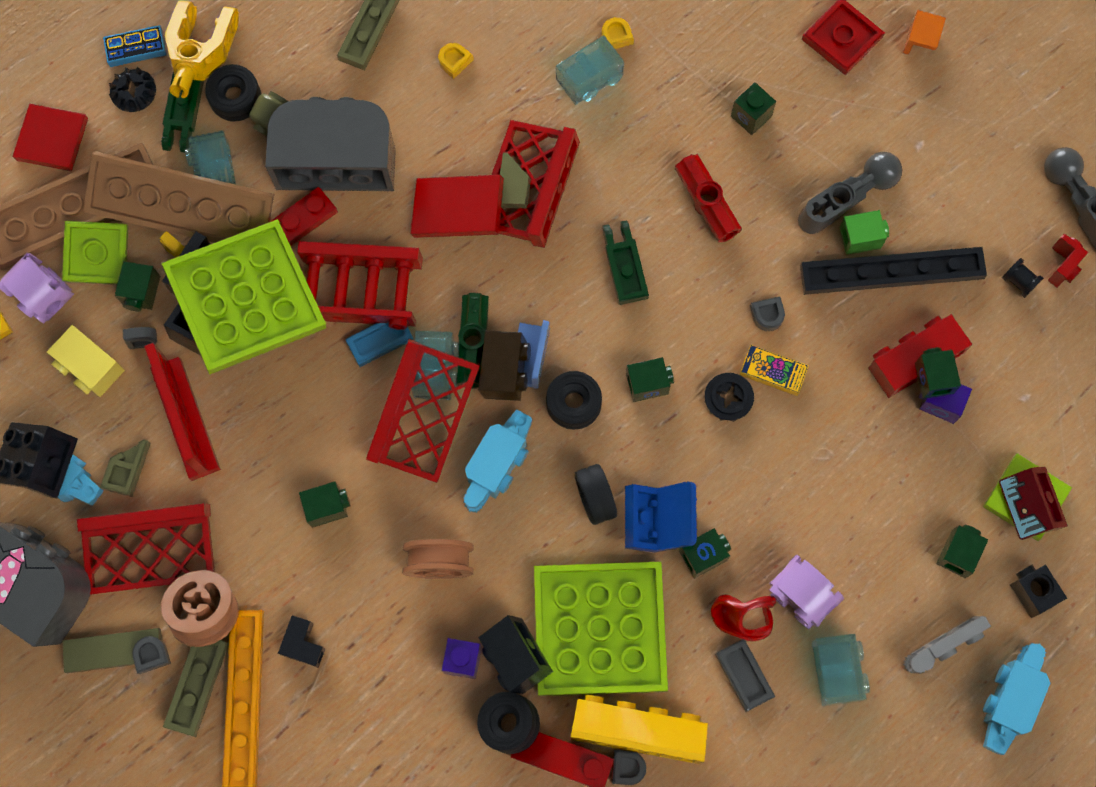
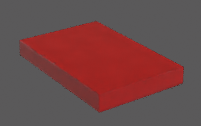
[410,174,504,238]

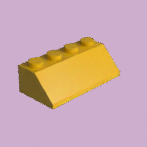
[571,695,708,764]

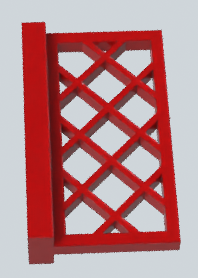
[492,120,580,248]
[366,339,480,483]
[144,343,221,481]
[77,503,215,595]

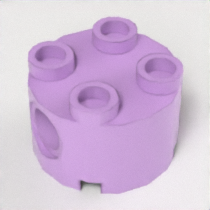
[0,252,74,324]
[769,555,844,630]

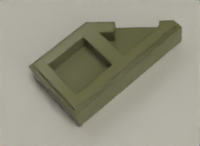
[500,153,531,209]
[100,440,151,497]

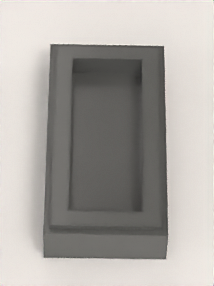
[715,639,775,712]

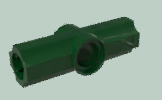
[457,293,489,389]

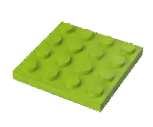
[161,219,326,375]
[534,562,668,696]

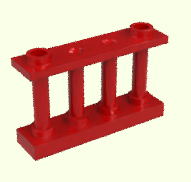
[297,241,423,330]

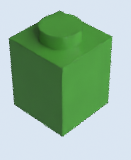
[839,210,889,255]

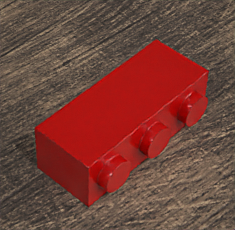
[868,314,972,398]

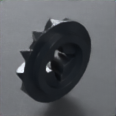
[109,67,156,112]
[704,373,754,422]

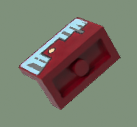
[999,467,1068,540]

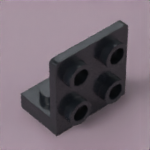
[0,422,78,499]

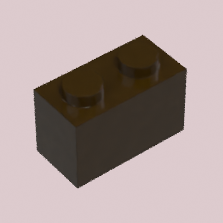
[478,331,531,401]

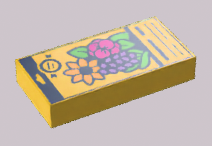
[739,345,809,396]

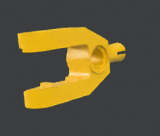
[164,0,239,98]

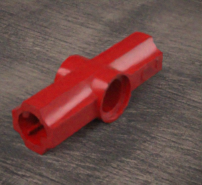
[675,154,742,243]

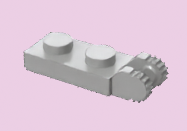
[903,616,991,674]

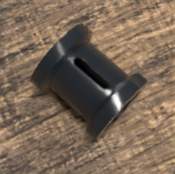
[1002,258,1044,298]

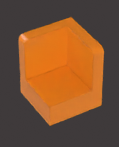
[903,10,946,55]

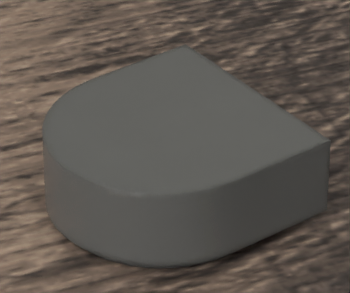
[750,297,785,331]
[123,327,157,349]
[132,636,171,674]
[612,750,646,785]

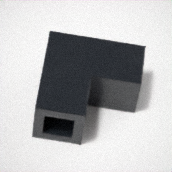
[278,615,325,668]

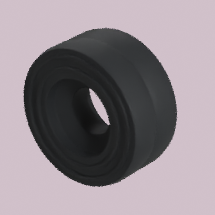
[205,64,261,122]
[546,371,602,430]
[575,464,617,525]
[477,692,540,754]

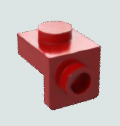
[1048,234,1088,288]

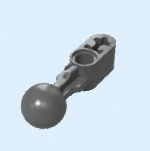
[1044,147,1096,249]
[798,152,903,234]

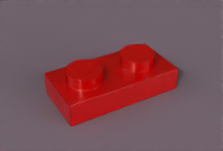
[271,187,338,246]

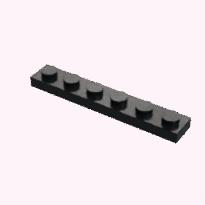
[800,247,987,295]

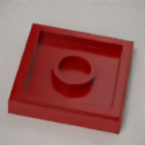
[802,0,885,75]
[12,103,88,171]

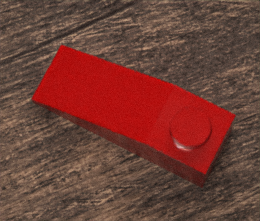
[510,732,614,787]

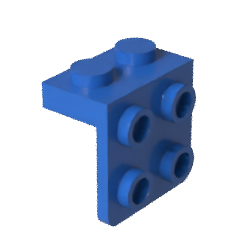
[625,481,697,553]

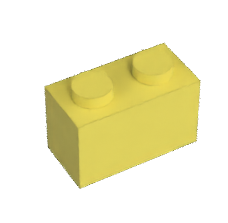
[47,325,125,397]

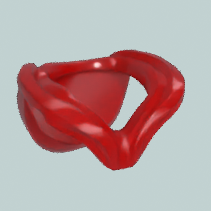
[711,594,777,642]

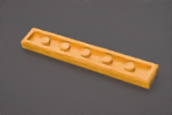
[222,610,264,787]

